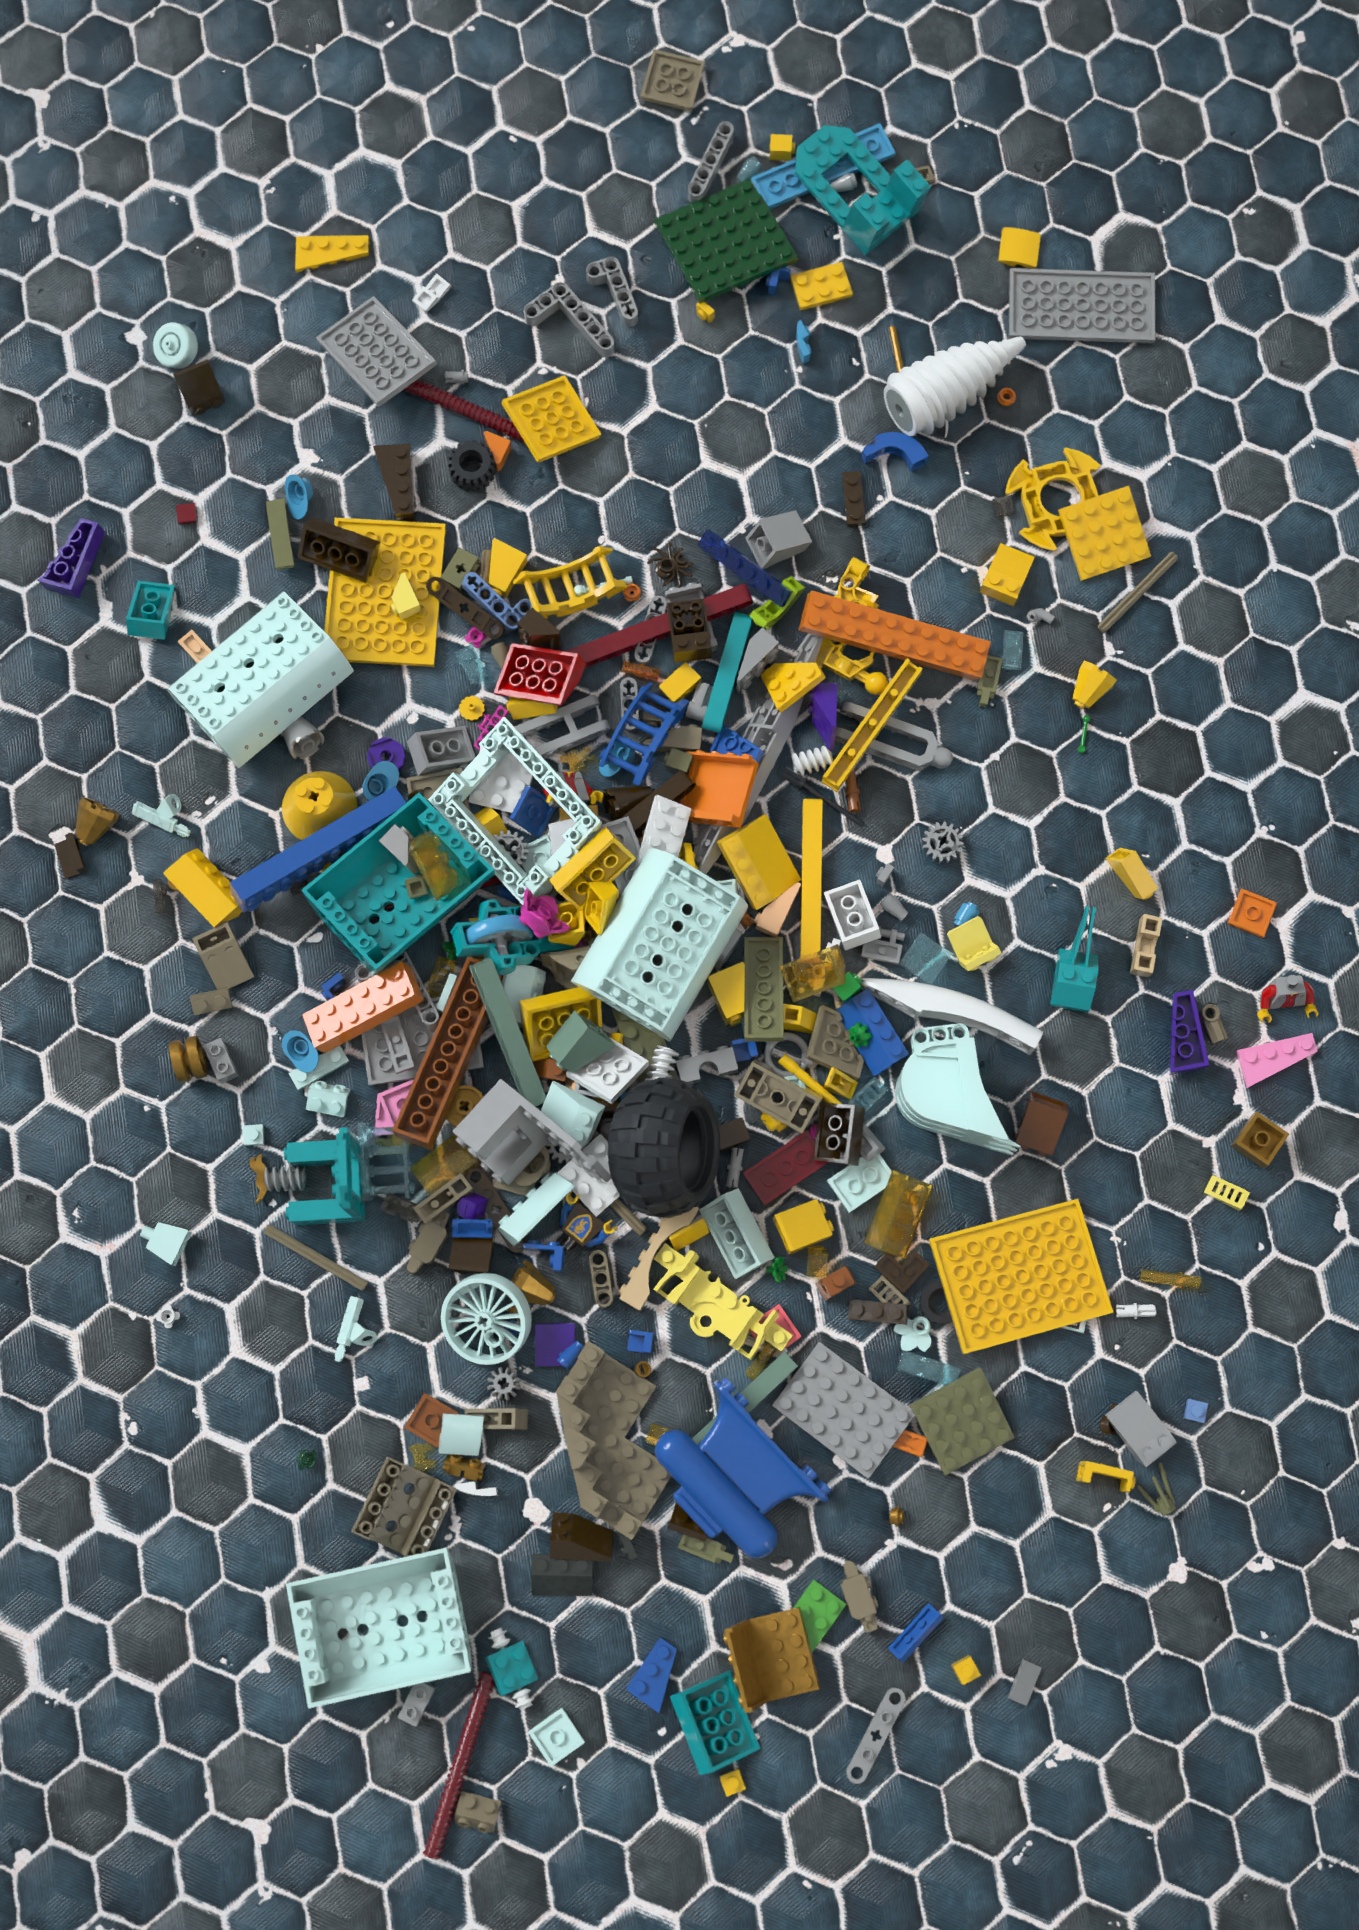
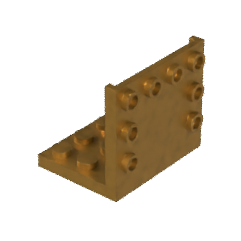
[723,1607,821,1713]

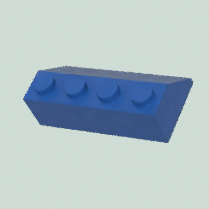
[835,989,909,1077]

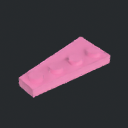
[1236,1033,1317,1088]

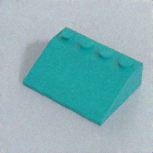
[670,1670,761,1775]

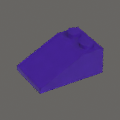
[808,683,837,751]

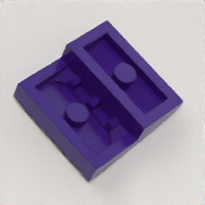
[535,1323,575,1366]

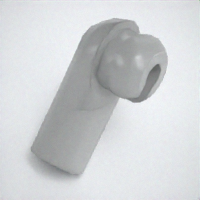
[1027,608,1055,624]

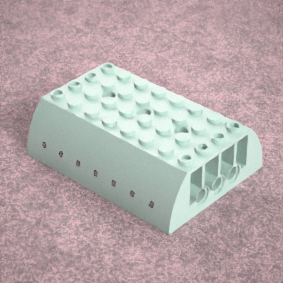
[167,592,354,768]

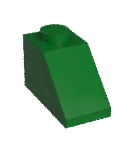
[831,972,862,1003]

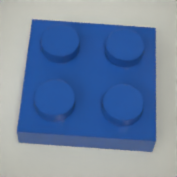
[509,786,556,838]

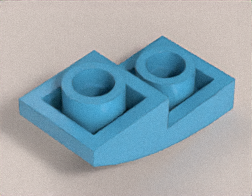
[796,320,812,364]

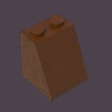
[1015,1091,1068,1156]

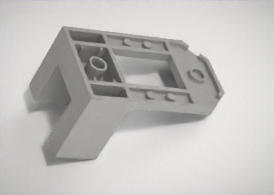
[452,1079,611,1186]

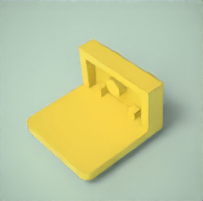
[947,916,1002,971]

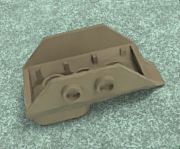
[540,937,596,989]

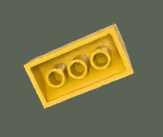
[549,826,636,911]
[163,848,242,928]

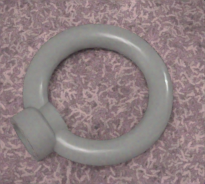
[764,1032,813,1078]

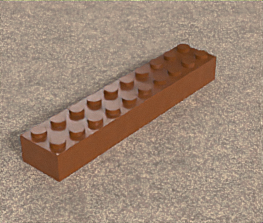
[392,956,503,1150]

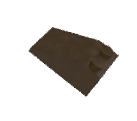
[173,360,225,416]
[550,1512,613,1562]

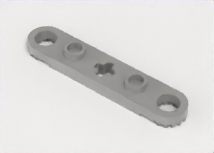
[846,1687,905,1784]

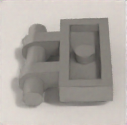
[861,926,905,965]

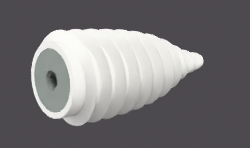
[884,337,1026,436]

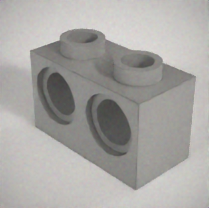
[203,1038,239,1084]
[397,1682,436,1727]

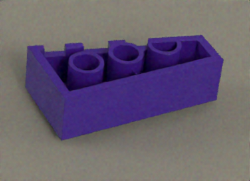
[37,518,105,598]
[1169,990,1209,1075]

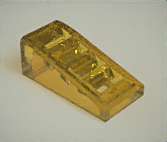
[426,956,457,998]

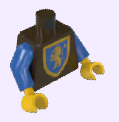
[560,1190,618,1252]

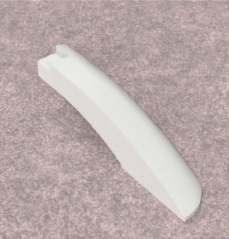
[860,978,1043,1055]

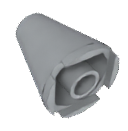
[282,716,324,759]

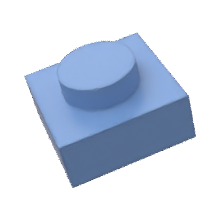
[1183,1399,1208,1423]

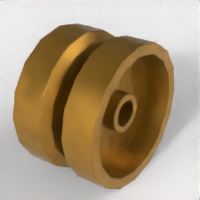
[169,1035,207,1083]
[446,1085,483,1128]

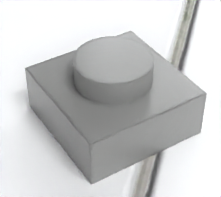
[876,864,894,887]

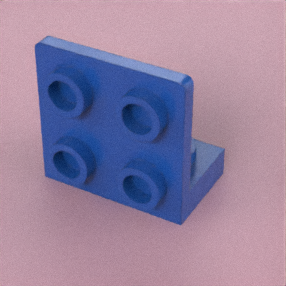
[523,1240,565,1274]

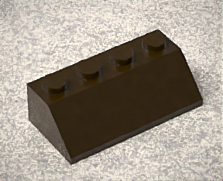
[297,517,380,583]

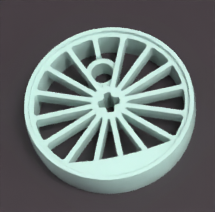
[441,1273,531,1365]

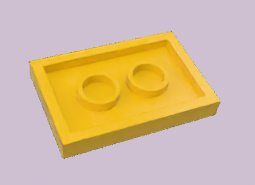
[790,262,853,311]

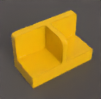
[659,662,701,703]

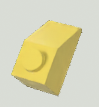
[391,572,421,620]

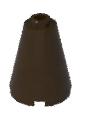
[603,786,655,822]

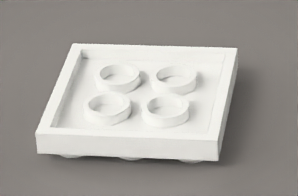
[468,747,533,813]
[566,1038,649,1104]
[557,1134,620,1217]

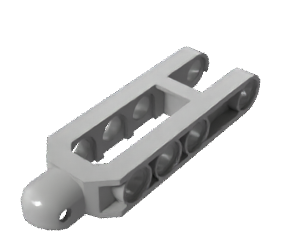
[508,695,611,759]
[835,702,953,771]

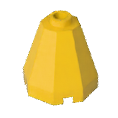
[1072,661,1117,709]

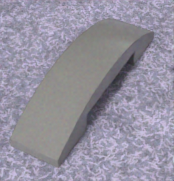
[381,1015,415,1074]

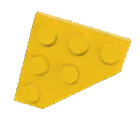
[761,663,826,713]

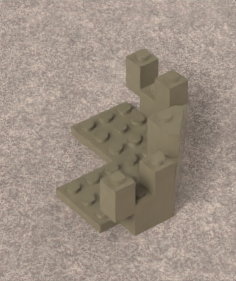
[555,1341,671,1540]

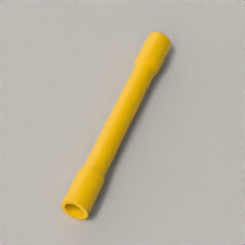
[778,1053,842,1104]

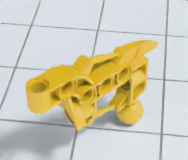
[815,557,888,695]

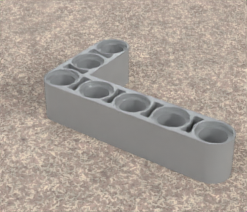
[524,282,614,358]
[355,950,441,1032]

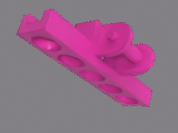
[473,705,509,750]

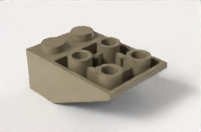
[192,922,254,990]

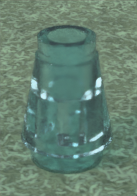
[736,156,762,182]

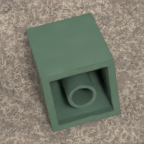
[546,1010,615,1073]

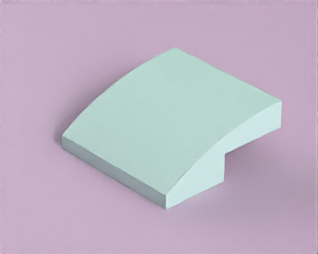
[438,1413,484,1456]

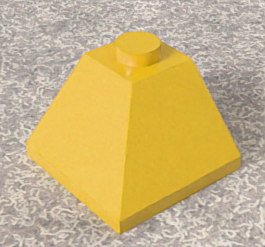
[584,881,619,935]

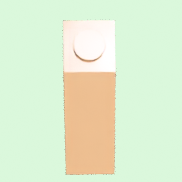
[754,882,801,937]

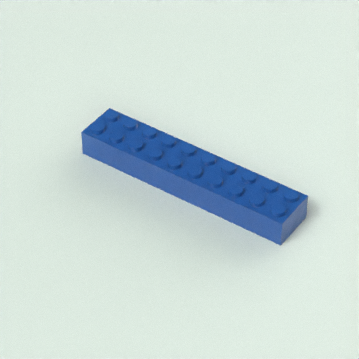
[230,786,406,913]

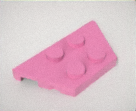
[374,1079,414,1137]

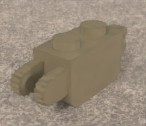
[406,1212,450,1274]
[840,1561,878,1633]

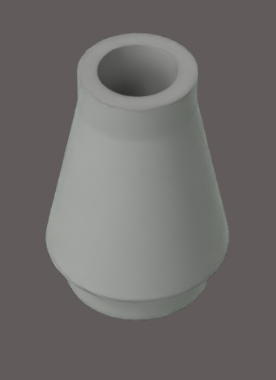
[830,173,857,192]
[880,893,908,921]

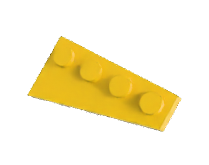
[296,236,369,273]

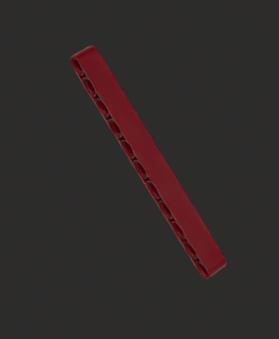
[564,584,754,668]

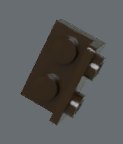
[668,1502,708,1542]

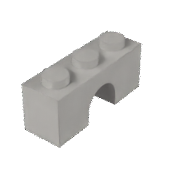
[676,1046,738,1084]

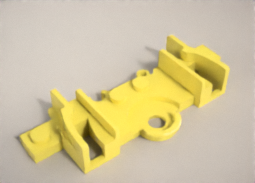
[654,1243,793,1360]

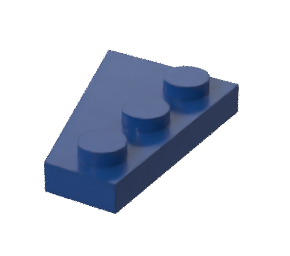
[709,724,764,763]
[626,1637,677,1713]

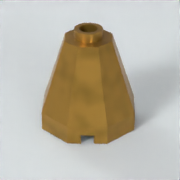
[75,797,120,846]
[506,1260,556,1306]

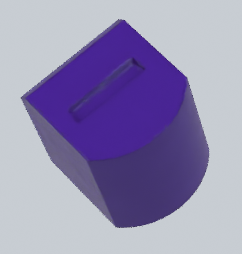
[457,1192,488,1220]

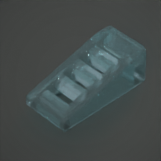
[848,1077,888,1114]

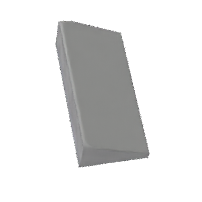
[860,1124,885,1162]
[1008,1659,1042,1706]

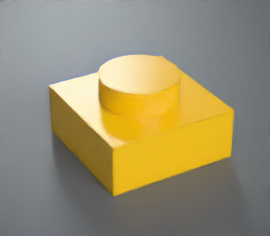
[696,302,715,323]
[719,1769,746,1796]

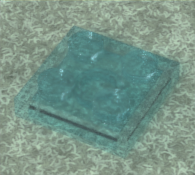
[899,932,952,985]

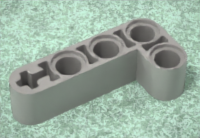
[586,257,638,327]

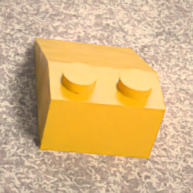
[980,543,1035,606]

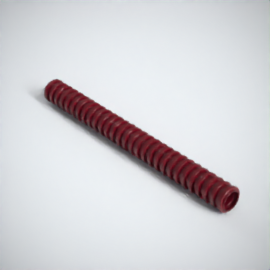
[404,379,525,443]
[423,1672,495,1860]

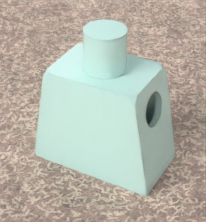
[140,1222,192,1266]

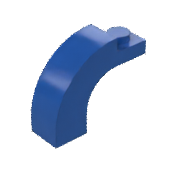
[861,432,929,471]

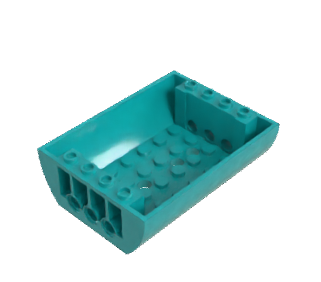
[301,793,495,975]

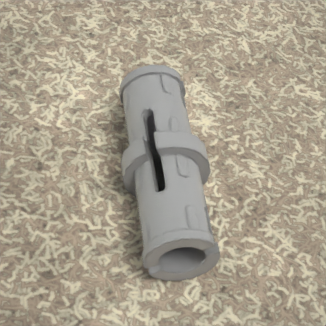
[726,1148,744,1188]

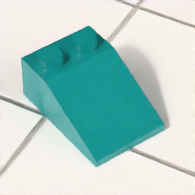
[126,581,175,640]

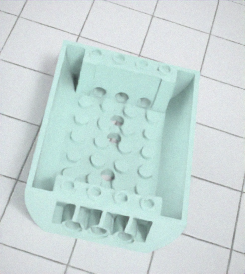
[570,848,748,1042]
[286,1548,472,1708]

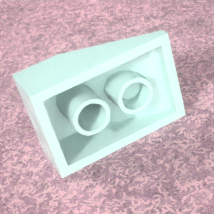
[541,1081,605,1147]

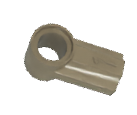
[1198,1004,1228,1044]

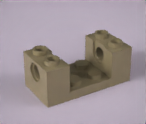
[734,1059,824,1133]

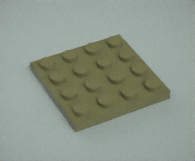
[910,1367,1015,1475]

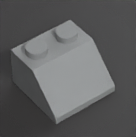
[379,824,418,875]

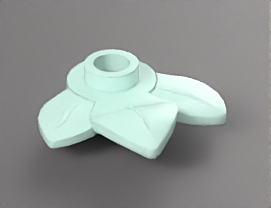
[893,1317,931,1352]

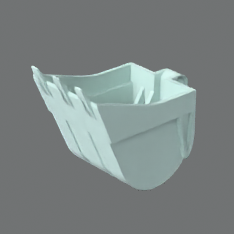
[895,1023,1021,1155]

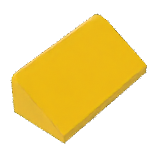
[669,1218,709,1251]

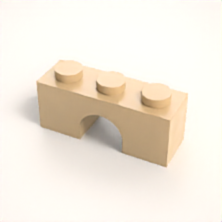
[1130,914,1163,978]

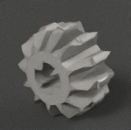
[487,1367,521,1401]

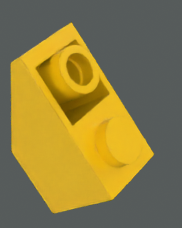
[783,1004,817,1034]

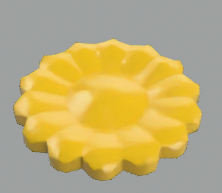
[459,696,485,721]

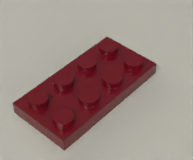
[742,1130,828,1206]

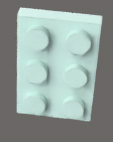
[827,1154,897,1213]

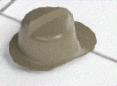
[514,1147,551,1186]

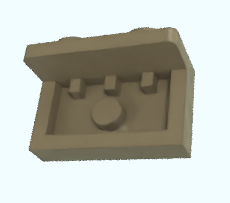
[454,1791,501,1833]

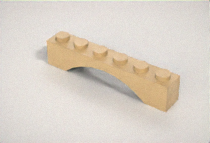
[618,1207,699,1311]

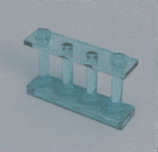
[358,1122,415,1201]

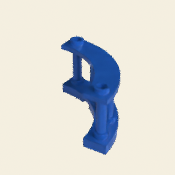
[599,682,690,785]

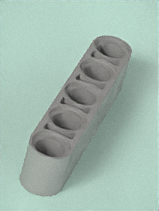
[688,122,734,203]

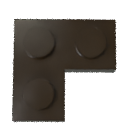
[874,1252,930,1294]

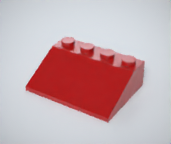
[494,643,586,706]

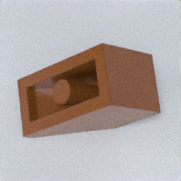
[532,1058,568,1085]

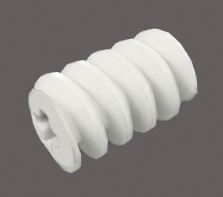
[792,746,833,776]
[644,1045,679,1082]

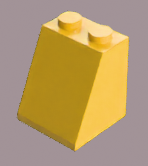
[707,962,745,1026]
[773,1199,834,1255]

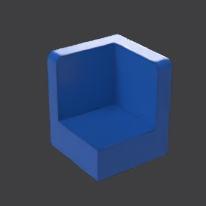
[731,1038,758,1063]
[627,1330,653,1354]

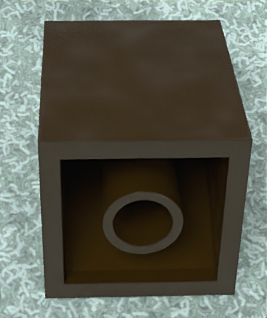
[448,1227,496,1274]

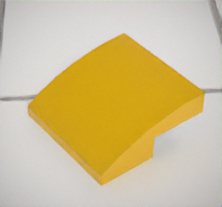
[998,227,1041,269]

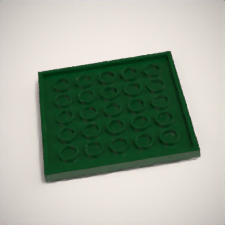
[654,178,798,304]

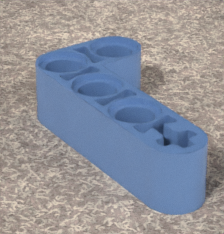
[462,572,532,631]

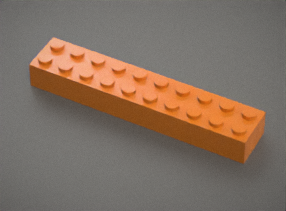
[798,591,991,681]

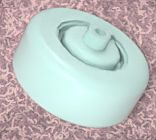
[153,323,198,369]

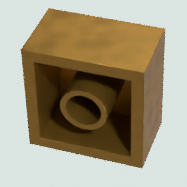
[1231,1112,1289,1168]

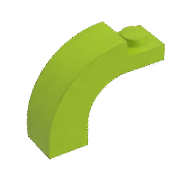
[750,576,805,629]

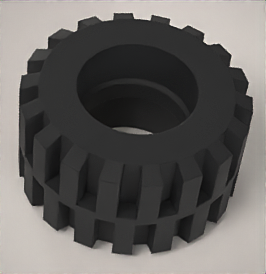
[448,440,496,492]

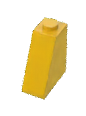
[489,538,528,598]
[506,697,558,720]
[1105,848,1158,899]

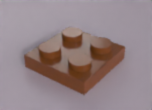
[404,1393,459,1448]

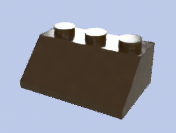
[517,607,563,651]
[813,1102,865,1166]

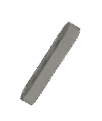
[635,596,667,665]

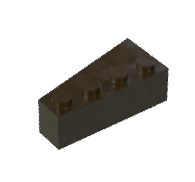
[373,444,416,522]

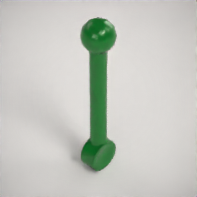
[1078,715,1090,753]

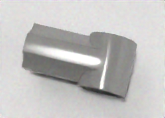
[685,683,713,722]

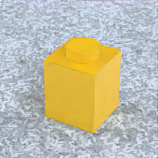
[769,134,795,161]
[951,1655,981,1685]

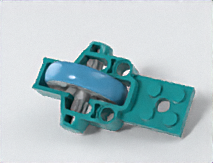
[451,899,575,975]

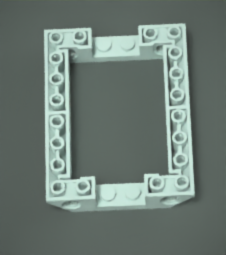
[428,717,602,905]

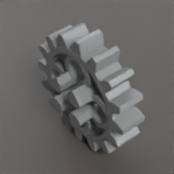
[493,830,528,867]

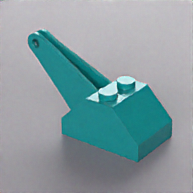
[1050,905,1098,1013]

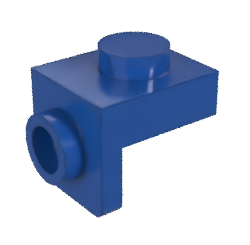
[766,267,791,295]

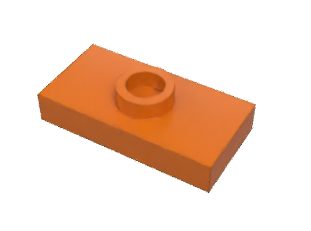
[892,1430,927,1458]

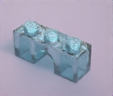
[896,1350,961,1386]

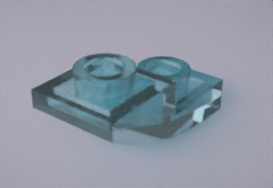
[1002,630,1023,670]

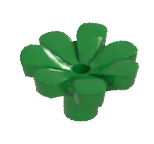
[441,941,457,960]
[849,1022,871,1047]
[766,1257,788,1283]

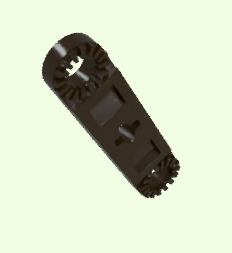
[426,577,505,639]
[466,1167,528,1253]

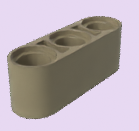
[589,1250,613,1308]

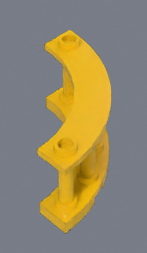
[513,546,627,619]

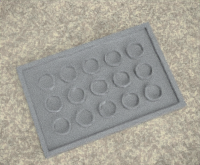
[316,296,437,407]
[361,997,484,1086]
[772,1342,915,1479]

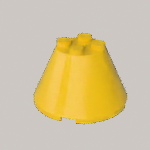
[282,771,358,840]

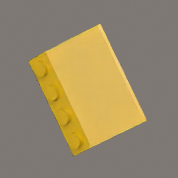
[716,814,801,910]
[519,987,602,1061]

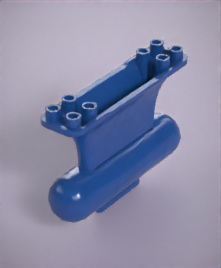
[655,1377,832,1559]

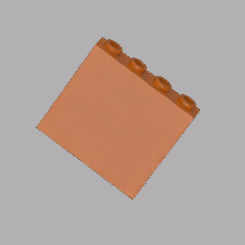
[680,750,759,828]

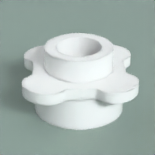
[156,1305,180,1328]

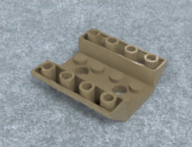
[351,1457,457,1557]

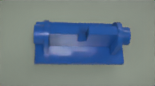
[452,1218,493,1238]

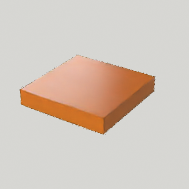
[1227,888,1277,938]

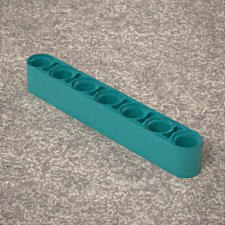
[702,611,753,733]

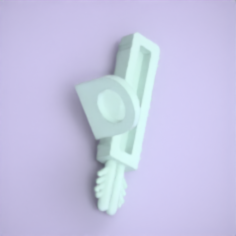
[132,794,190,837]
[335,1296,377,1362]

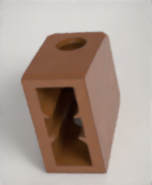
[815,1266,857,1301]

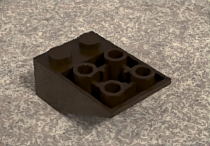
[667,598,712,663]

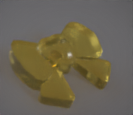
[409,1443,436,1472]

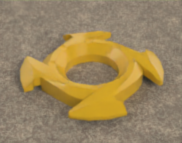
[1005,448,1101,551]

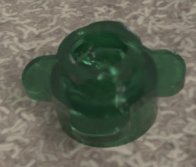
[297,1450,317,1470]

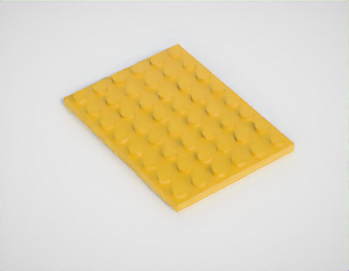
[324,518,446,667]
[929,1199,1113,1354]

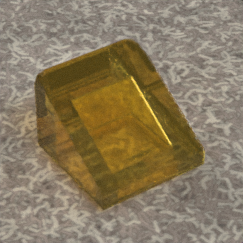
[645,1423,671,1446]

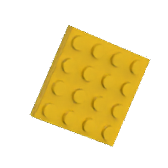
[501,375,601,463]
[1058,486,1151,581]

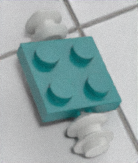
[485,1628,538,1710]

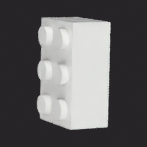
[824,880,881,951]

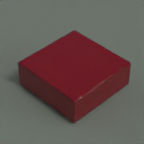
[176,503,197,525]

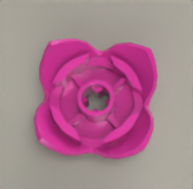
[519,888,570,939]

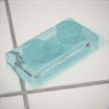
[455,644,488,686]

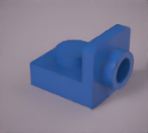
[321,972,346,1001]

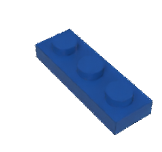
[888,1603,944,1663]

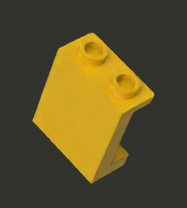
[1076,1461,1136,1492]

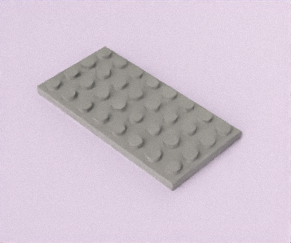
[1009,268,1155,343]

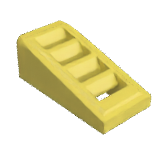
[1204,1175,1250,1211]

